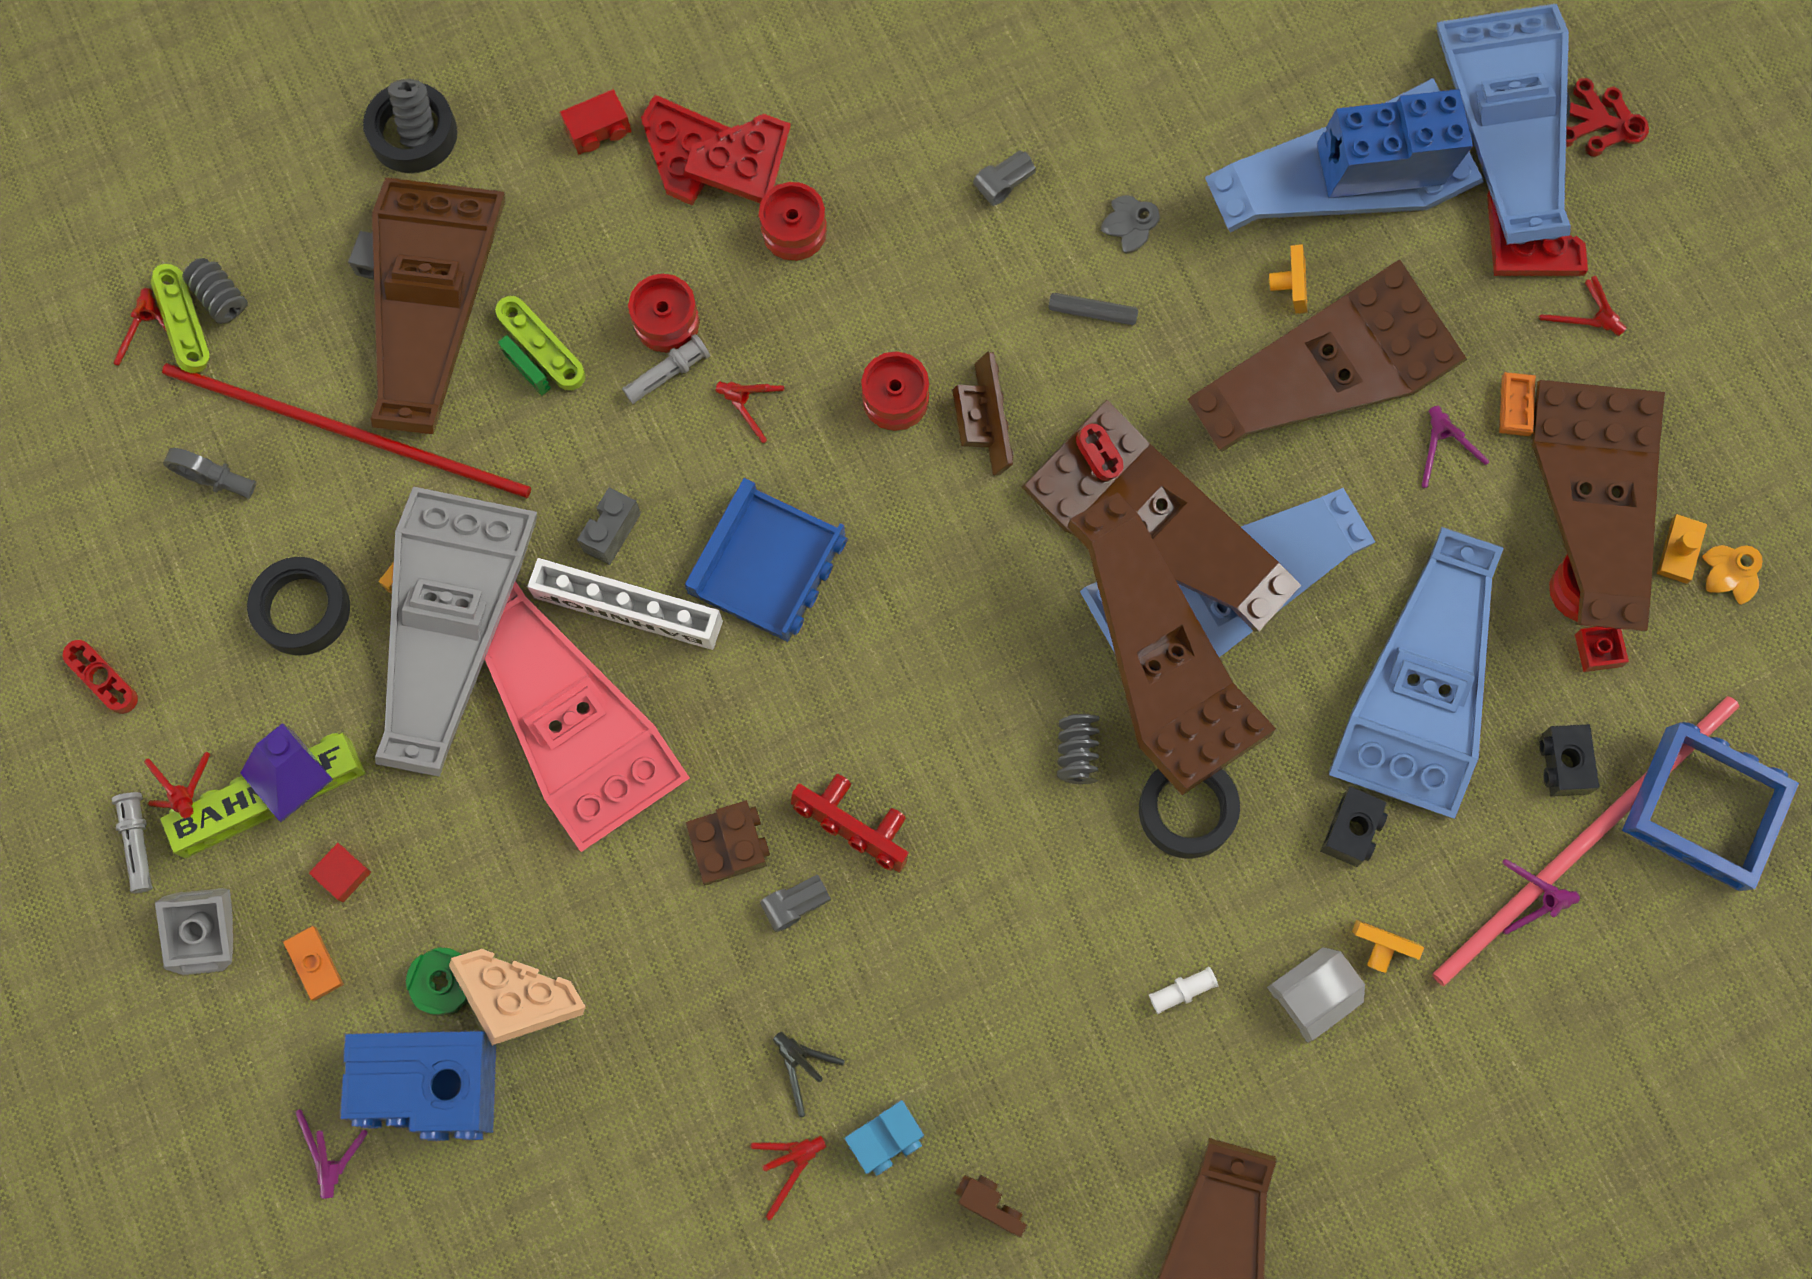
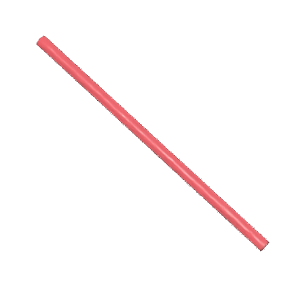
[1432,696,1739,986]

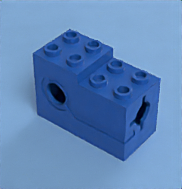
[1317,89,1473,198]
[340,1031,496,1141]

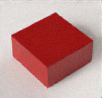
[1575,627,1629,672]
[309,842,372,903]

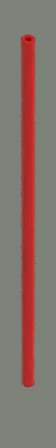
[162,363,531,498]

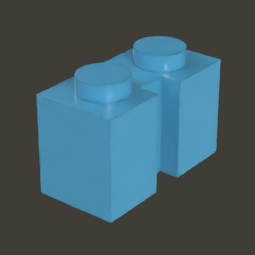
[845,1100,924,1176]

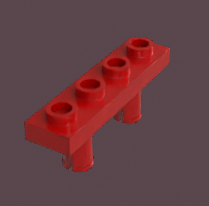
[791,774,909,873]

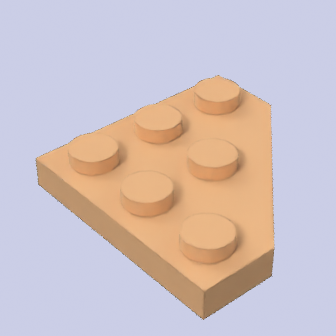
[449,949,586,1045]

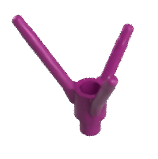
[1422,406,1489,488]
[1502,859,1580,935]
[295,1109,368,1198]

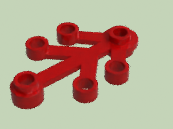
[1566,78,1649,157]

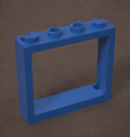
[1622,722,1799,891]

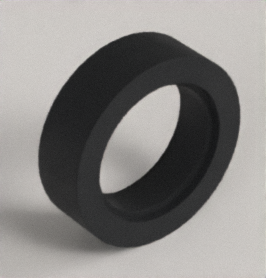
[363,83,458,173]
[247,557,350,655]
[1139,768,1240,859]

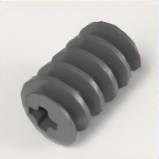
[388,79,435,148]
[182,258,248,324]
[1057,714,1100,784]

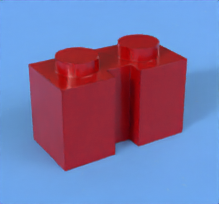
[560,89,632,155]

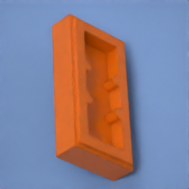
[1499,372,1536,436]
[283,926,344,1001]

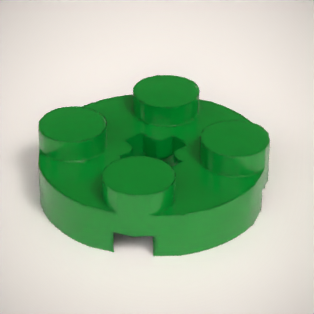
[406,947,468,1016]

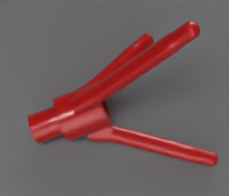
[1539,276,1627,336]
[114,288,167,366]
[716,381,784,443]
[144,752,210,818]
[751,1136,826,1220]

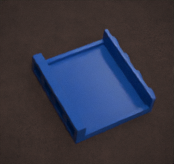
[685,478,848,642]

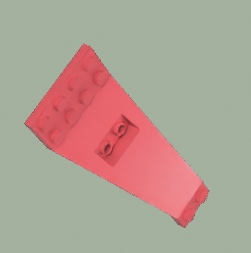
[464,581,690,852]

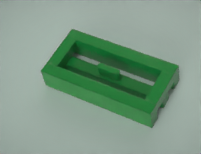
[498,335,551,396]

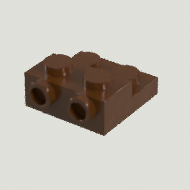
[686,800,770,886]
[955,1175,1027,1238]

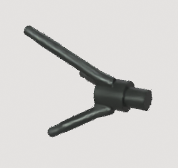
[773,1032,845,1117]

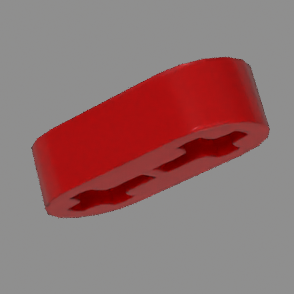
[1076,424,1124,481]

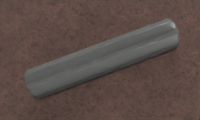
[1049,293,1138,325]

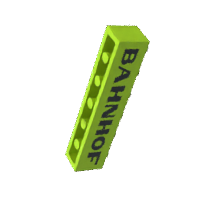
[160,733,366,859]

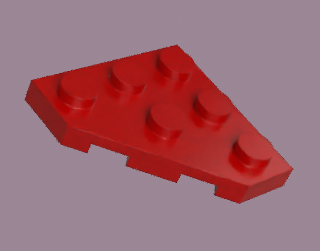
[641,95,730,206]
[682,113,791,203]
[1487,190,1588,276]

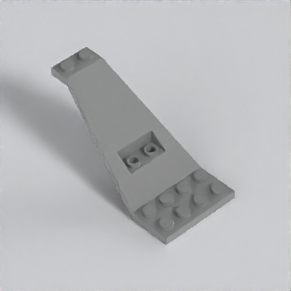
[375,487,537,777]

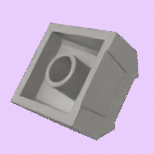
[155,888,233,975]
[1267,947,1365,1043]

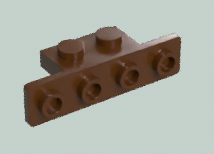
[952,352,1014,475]

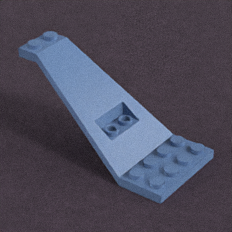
[1437,3,1571,244]
[1205,78,1483,233]
[1080,488,1375,671]
[1329,526,1504,819]

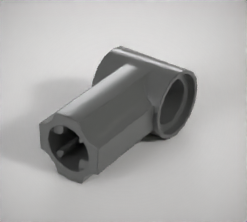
[973,150,1036,206]
[760,874,831,932]

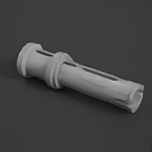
[622,334,710,404]
[111,792,153,893]

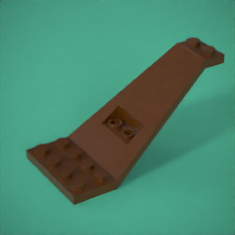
[371,177,505,434]
[1187,259,1467,452]
[1531,380,1665,631]
[1021,400,1301,632]
[1067,492,1276,795]
[1157,1138,1276,1279]

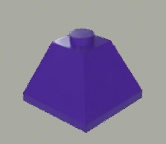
[240,723,333,822]

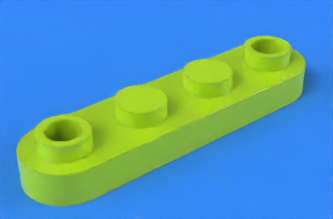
[151,264,210,373]
[495,296,586,391]

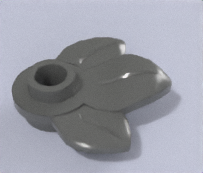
[1101,195,1160,253]

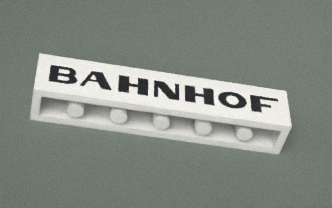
[527,558,723,650]

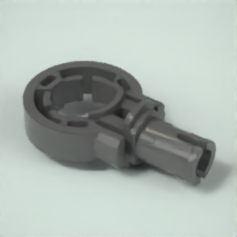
[163,448,256,499]

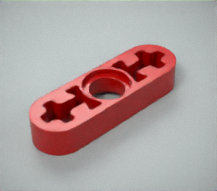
[63,640,138,714]

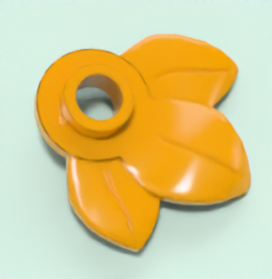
[1702,545,1763,605]

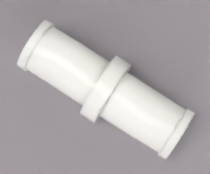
[1149,967,1218,1014]

